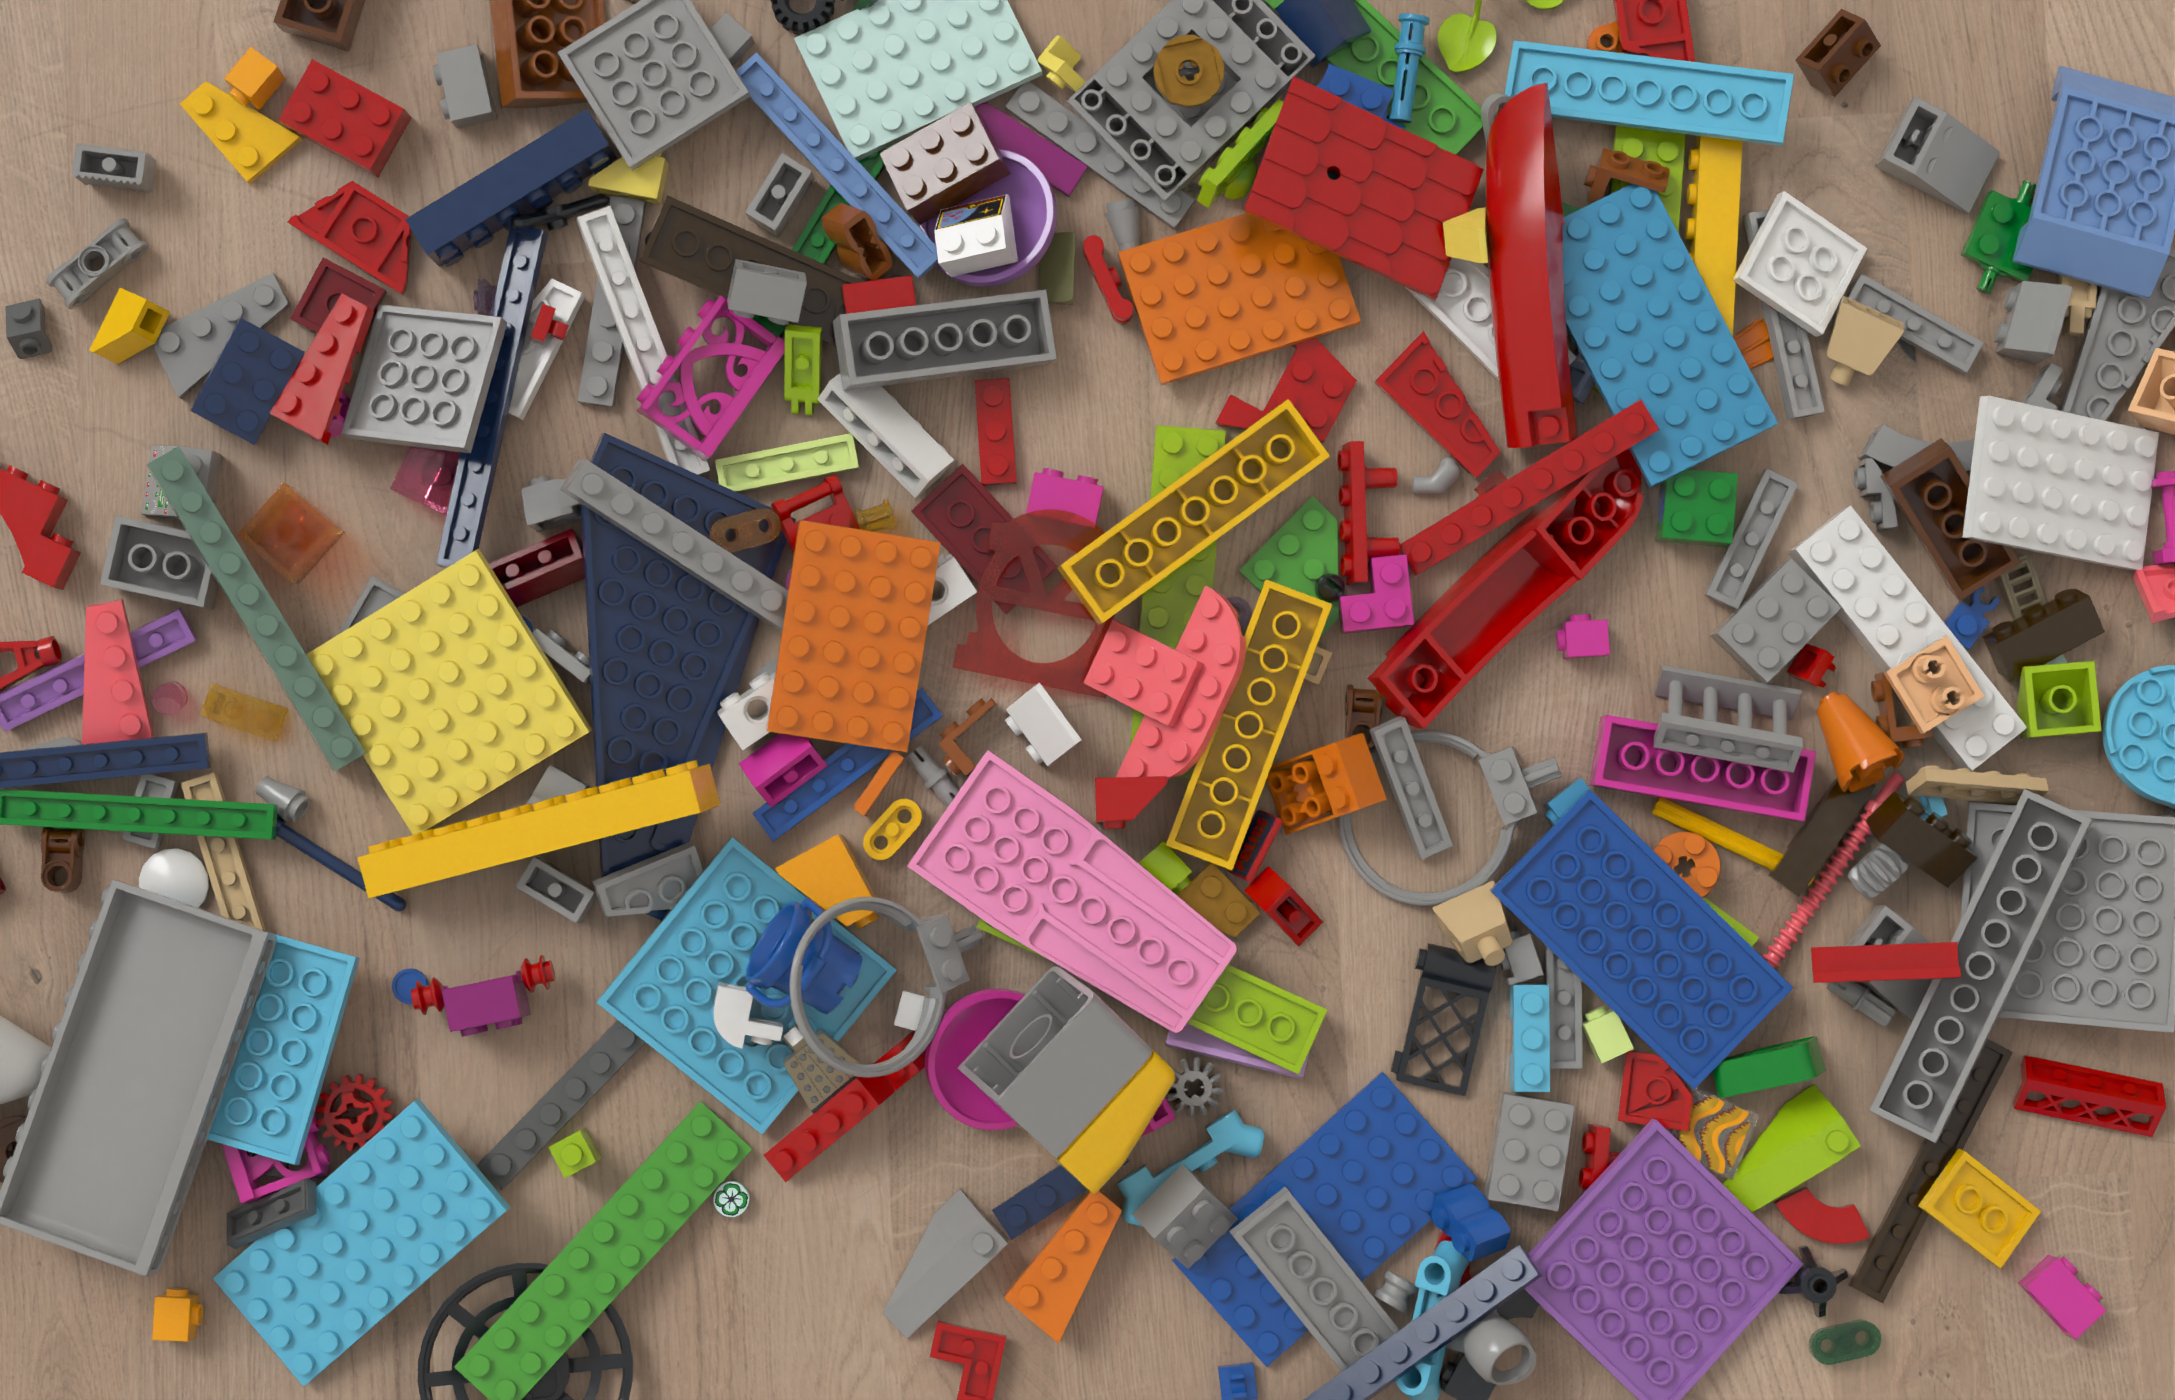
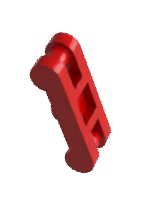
[1083,235,1133,325]

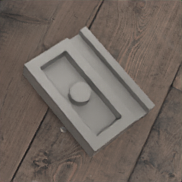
[532,628,591,685]

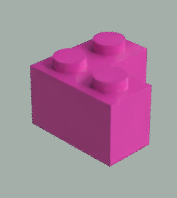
[1338,554,1414,634]

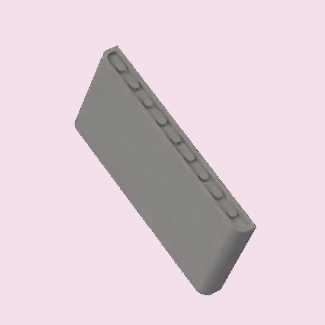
[0,879,276,1277]

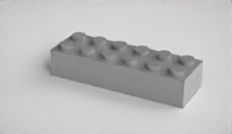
[833,290,1057,391]

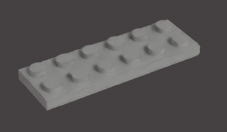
[1229,1187,1399,1371]

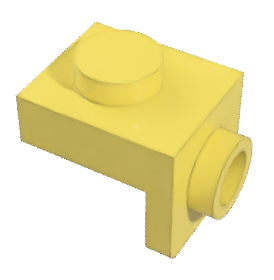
[1037,35,1086,92]

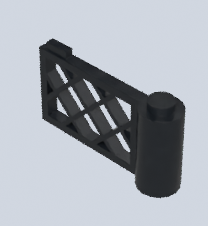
[1391,943,1497,1096]

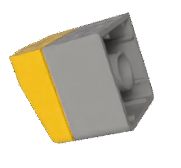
[958,966,1175,1195]

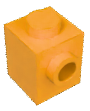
[224,47,285,111]
[152,1287,203,1342]

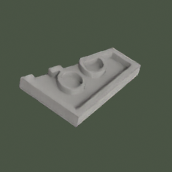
[592,842,703,917]

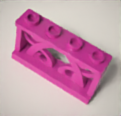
[636,295,785,461]
[221,1113,331,1203]

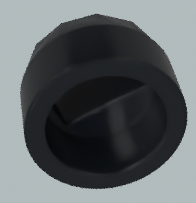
[1315,574,1345,602]

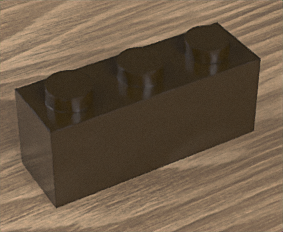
[1983,588,2105,681]
[1865,790,1977,888]

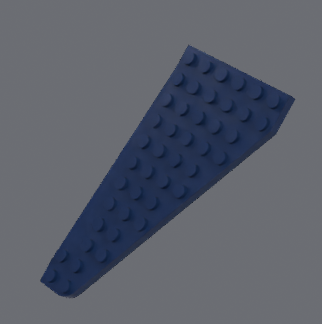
[581,433,796,921]

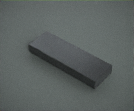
[227,1178,316,1249]

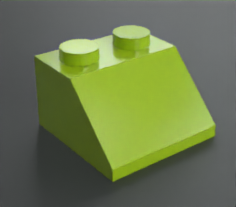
[2017,661,2101,739]

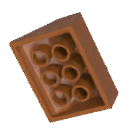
[490,0,606,108]

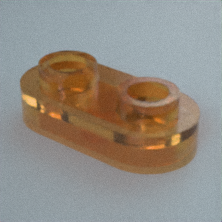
[710,508,781,553]

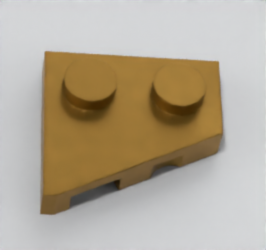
[1177,863,1260,937]

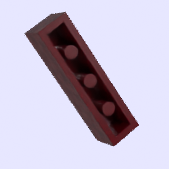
[489,528,585,608]

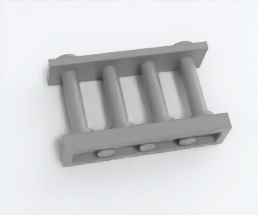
[1653,665,1803,773]

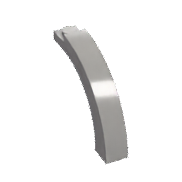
[1858,362,2063,473]

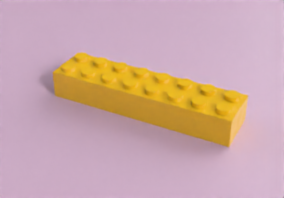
[1057,399,1330,625]
[1166,580,1332,870]

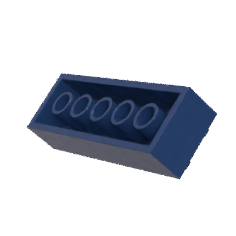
[405,109,618,267]

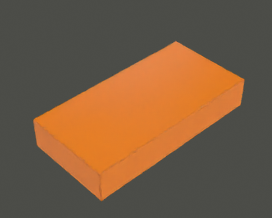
[853,751,905,816]

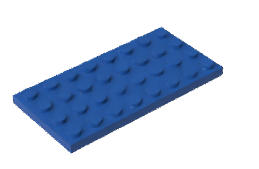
[1490,789,1793,1089]
[1172,1071,1477,1367]

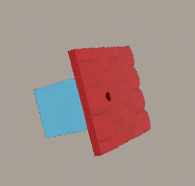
[1243,76,1484,301]

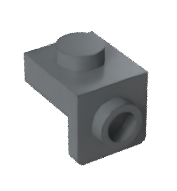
[5,298,52,359]

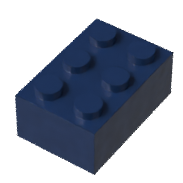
[189,318,305,445]

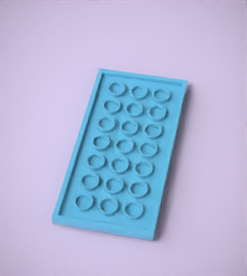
[213,1098,511,1387]

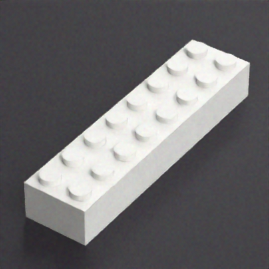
[1787,505,2027,771]

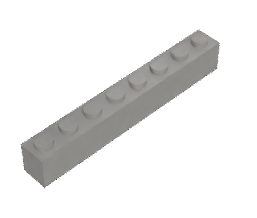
[560,459,788,633]

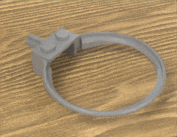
[1338,730,1562,906]
[789,897,983,1078]

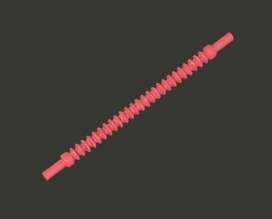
[1761,772,1905,968]

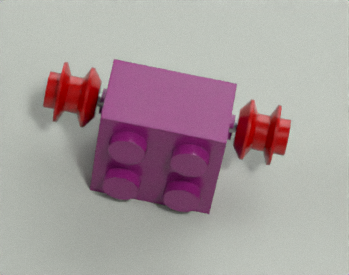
[411,955,555,1037]

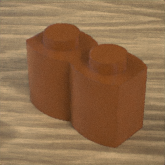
[822,203,892,280]

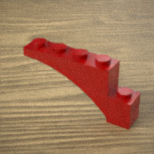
[0,465,81,590]
[763,1030,926,1183]

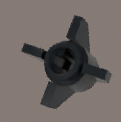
[1778,1246,1848,1318]

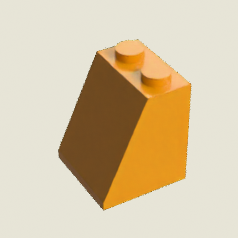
[775,834,879,929]

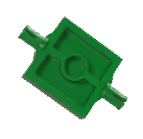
[1961,180,2037,294]

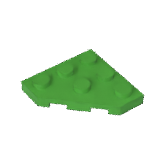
[1239,496,1339,637]

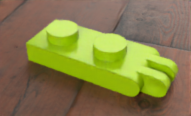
[784,324,822,416]

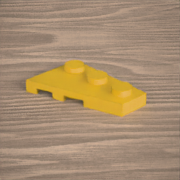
[179,81,303,184]

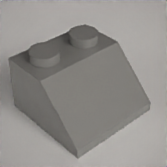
[1994,281,2073,365]

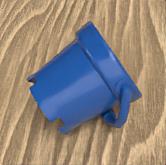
[746,898,863,1015]

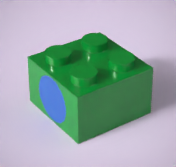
[1656,469,1738,547]

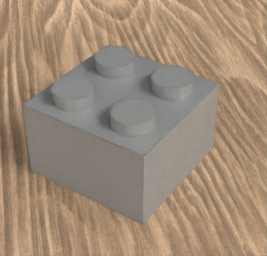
[1132,1164,1238,1269]

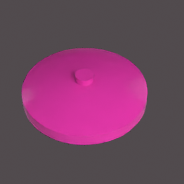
[925,988,1025,1130]

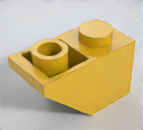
[89,288,170,364]

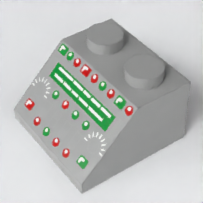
[141,445,222,520]

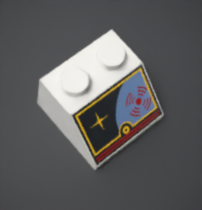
[934,194,1018,277]

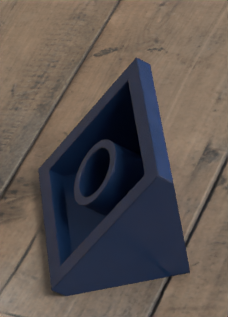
[1275,0,1371,68]

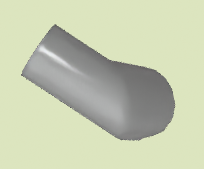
[1412,457,1460,494]

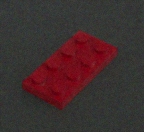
[911,464,1058,615]

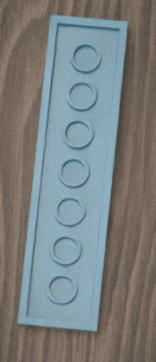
[1505,40,1794,146]

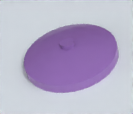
[919,149,1057,287]

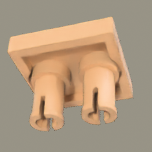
[1884,636,1985,734]

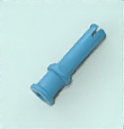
[1389,13,1430,123]

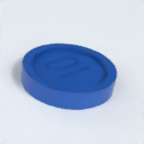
[392,969,428,1004]

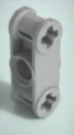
[46,218,148,310]

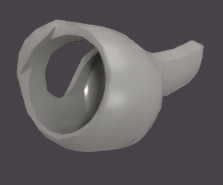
[1446,1309,1537,1386]

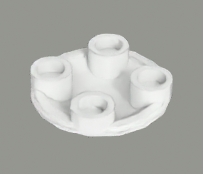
[139,848,209,908]

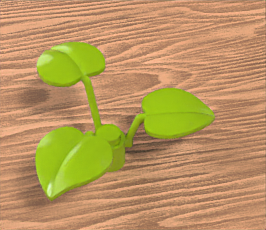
[1438,0,1565,73]

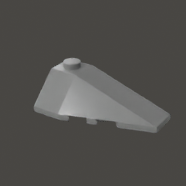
[521,476,582,532]
[883,1189,1009,1338]

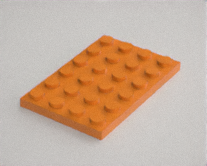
[1118,213,1361,386]
[766,520,941,752]

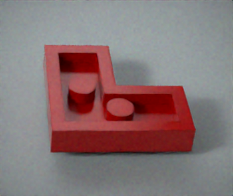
[930,1321,1007,1400]

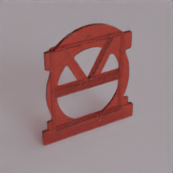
[953,509,1115,698]

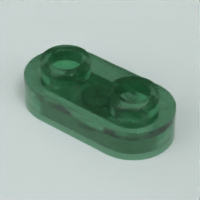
[1809,1319,1881,1365]

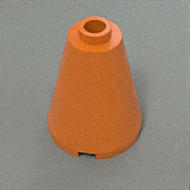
[1816,692,1905,792]

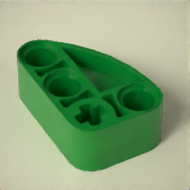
[1712,1036,1826,1098]

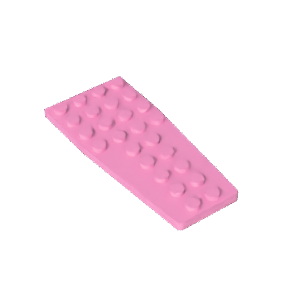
[907,750,1237,1033]

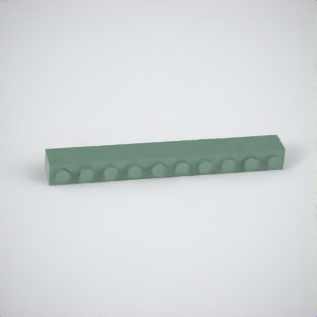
[147,446,366,771]

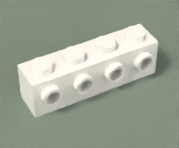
[817,373,954,499]

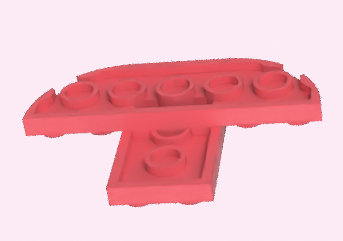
[1083,585,1246,780]

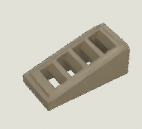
[1996,553,2047,621]

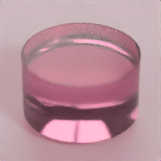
[151,681,188,715]

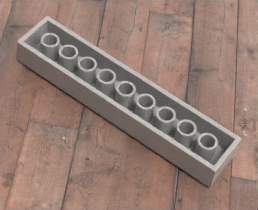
[1869,789,2092,1143]

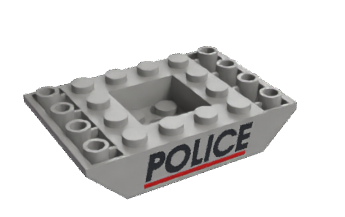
[1067,0,1316,202]

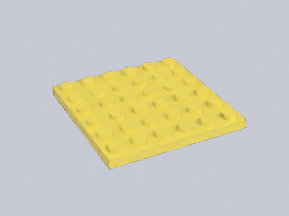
[306,549,592,834]

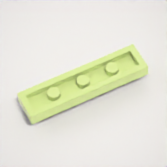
[715,433,860,493]

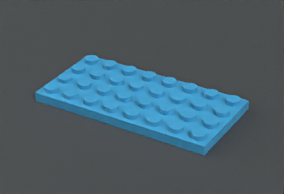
[1562,184,1778,488]

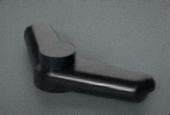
[511,193,610,231]

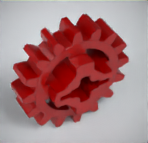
[316,1074,395,1151]

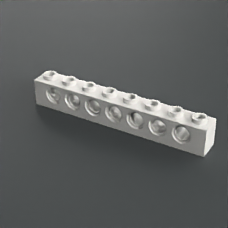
[717,554,977,750]

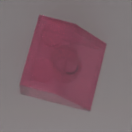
[390,446,460,516]

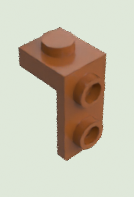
[1584,148,1670,203]
[1871,672,1934,748]
[938,698,997,777]

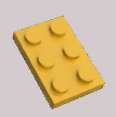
[1918,1148,2041,1269]

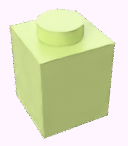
[1582,1006,1634,1063]

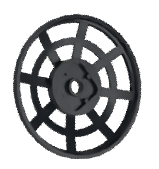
[417,1263,633,1400]

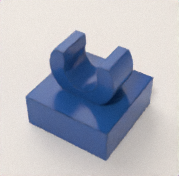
[1218,1362,1257,1400]

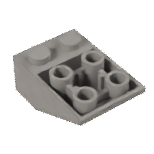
[1875,96,2000,214]
[1845,905,1932,1022]

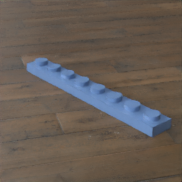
[736,52,938,280]

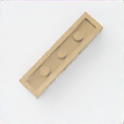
[1906,765,2049,804]

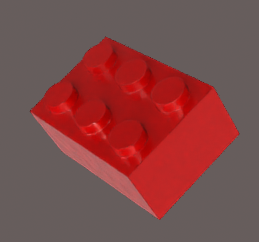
[278,59,412,178]

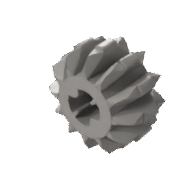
[1848,843,1910,899]
[1165,1057,1224,1118]

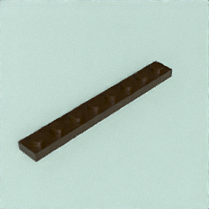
[1849,1039,2013,1303]

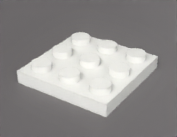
[1733,191,1867,337]

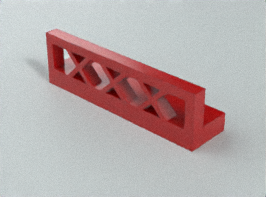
[1811,942,1961,983]
[2013,1055,2166,1137]

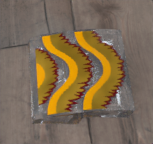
[1670,1087,1760,1180]

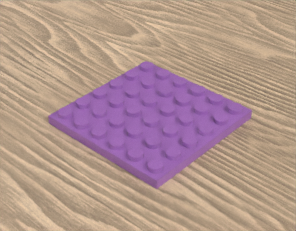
[1524,1118,1804,1400]

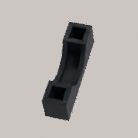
[1439,1290,1539,1400]

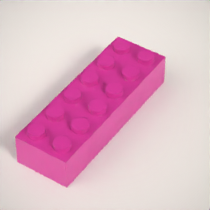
[1589,715,1816,822]

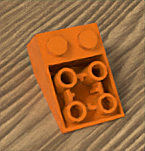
[1267,733,1387,835]

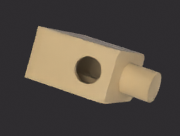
[1826,295,1904,386]
[1432,881,1513,966]

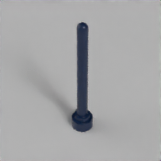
[276,813,406,912]

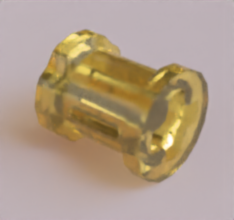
[854,498,898,532]

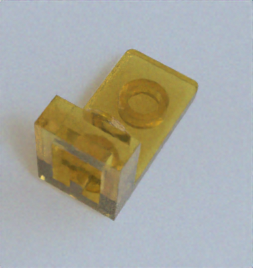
[200,682,288,741]

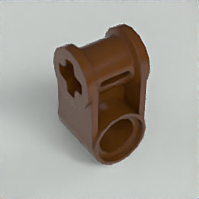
[1345,684,1383,750]
[41,827,85,893]

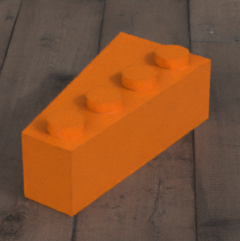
[1004,1189,1122,1344]

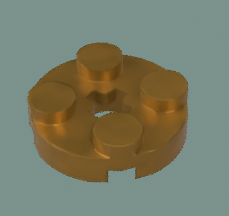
[1153,35,1224,108]

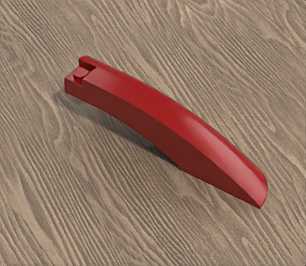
[1486,83,1578,448]
[1367,449,1644,729]

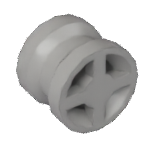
[1374,1270,1419,1312]

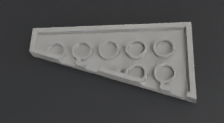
[2060,249,2175,421]

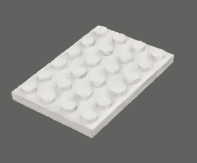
[1962,396,2159,571]

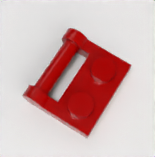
[771,474,861,554]

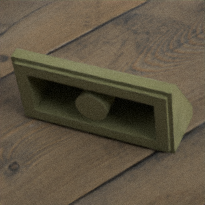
[1039,232,1076,305]

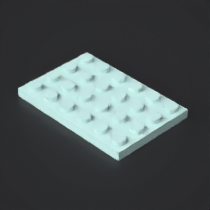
[794,0,1043,161]

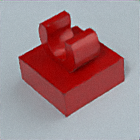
[529,304,569,345]
[1787,643,1836,688]

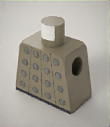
[781,1024,863,1114]

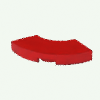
[1774,1187,1870,1244]

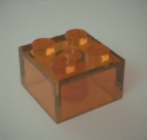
[237,482,345,585]

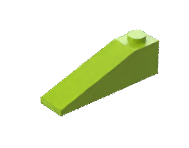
[1722,1084,1861,1213]

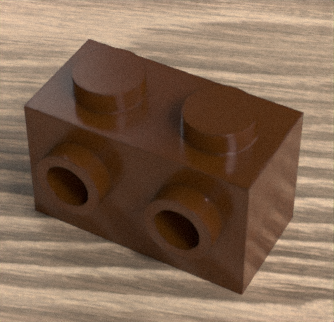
[1795,9,1881,97]

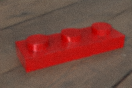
[975,378,1016,486]

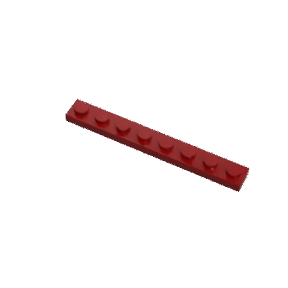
[1400,399,1660,576]

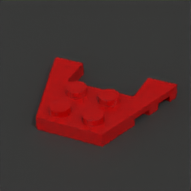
[1215,338,1357,443]

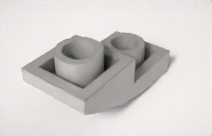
[1854,458,1898,531]

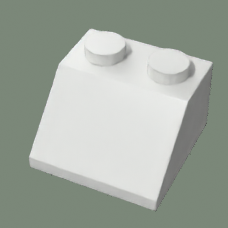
[1005,682,1082,767]

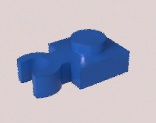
[1944,586,2000,651]

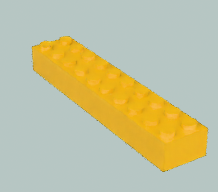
[357,760,721,898]

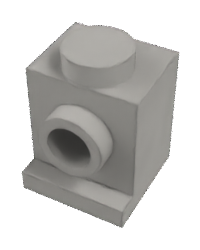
[1500,929,1543,985]

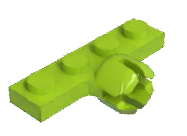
[1197,99,1283,208]

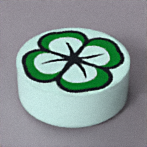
[714,1181,750,1217]

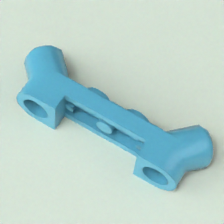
[1116,1109,1265,1226]
[1396,1241,1470,1400]

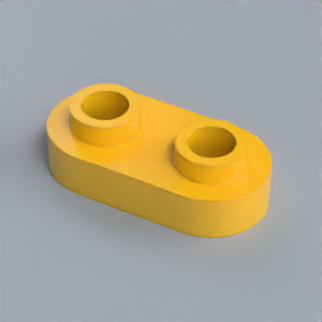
[863,799,922,860]

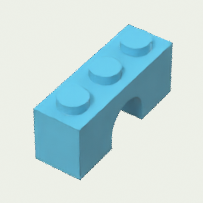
[1509,984,1550,1092]

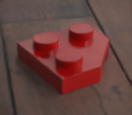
[1618,1051,1694,1131]

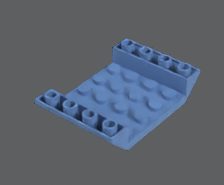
[2012,66,2175,299]

